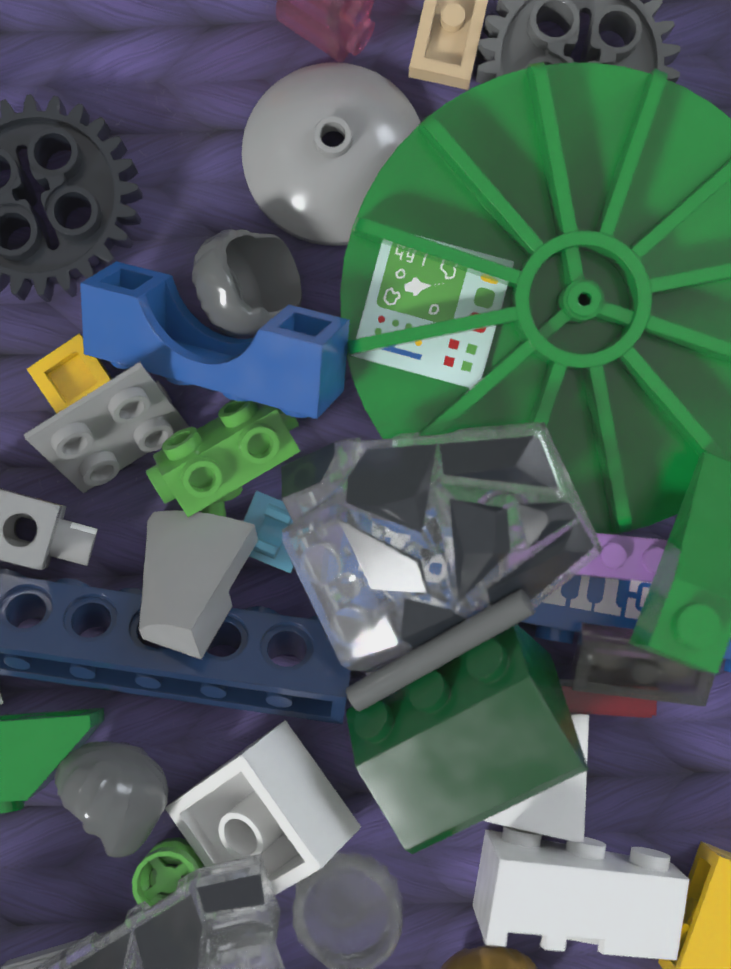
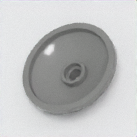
[242,62,420,246]

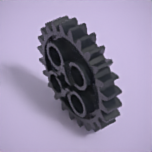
[0,94,143,302]

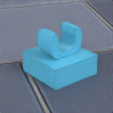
[244,490,315,573]

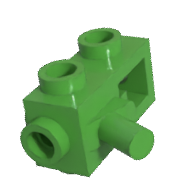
[146,400,300,517]

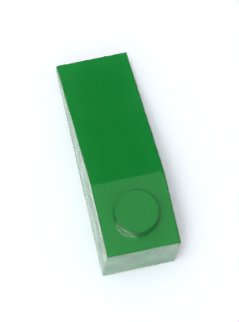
[629,452,731,674]

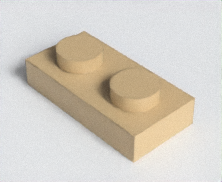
[408,0,488,90]

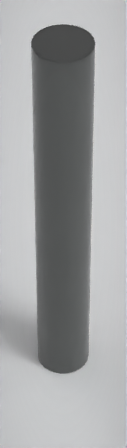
[346,589,535,711]

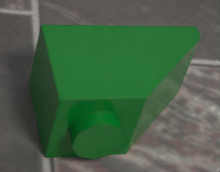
[0,708,104,813]

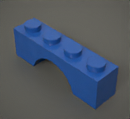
[80,261,350,419]

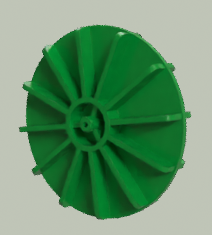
[340,62,731,535]

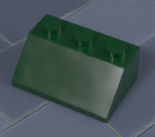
[346,624,589,854]

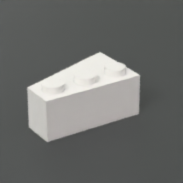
[472,826,690,960]

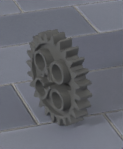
[475,0,681,83]

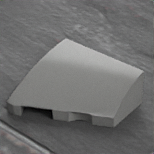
[139,510,258,659]

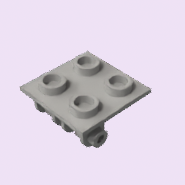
[24,362,189,493]

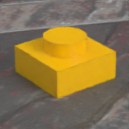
[27,333,113,413]

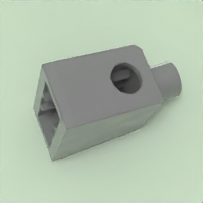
[0,488,98,570]

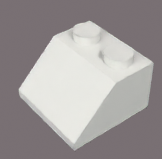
[165,720,361,916]

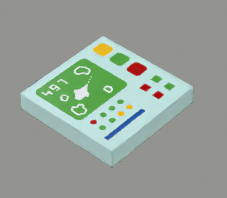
[352,234,514,388]

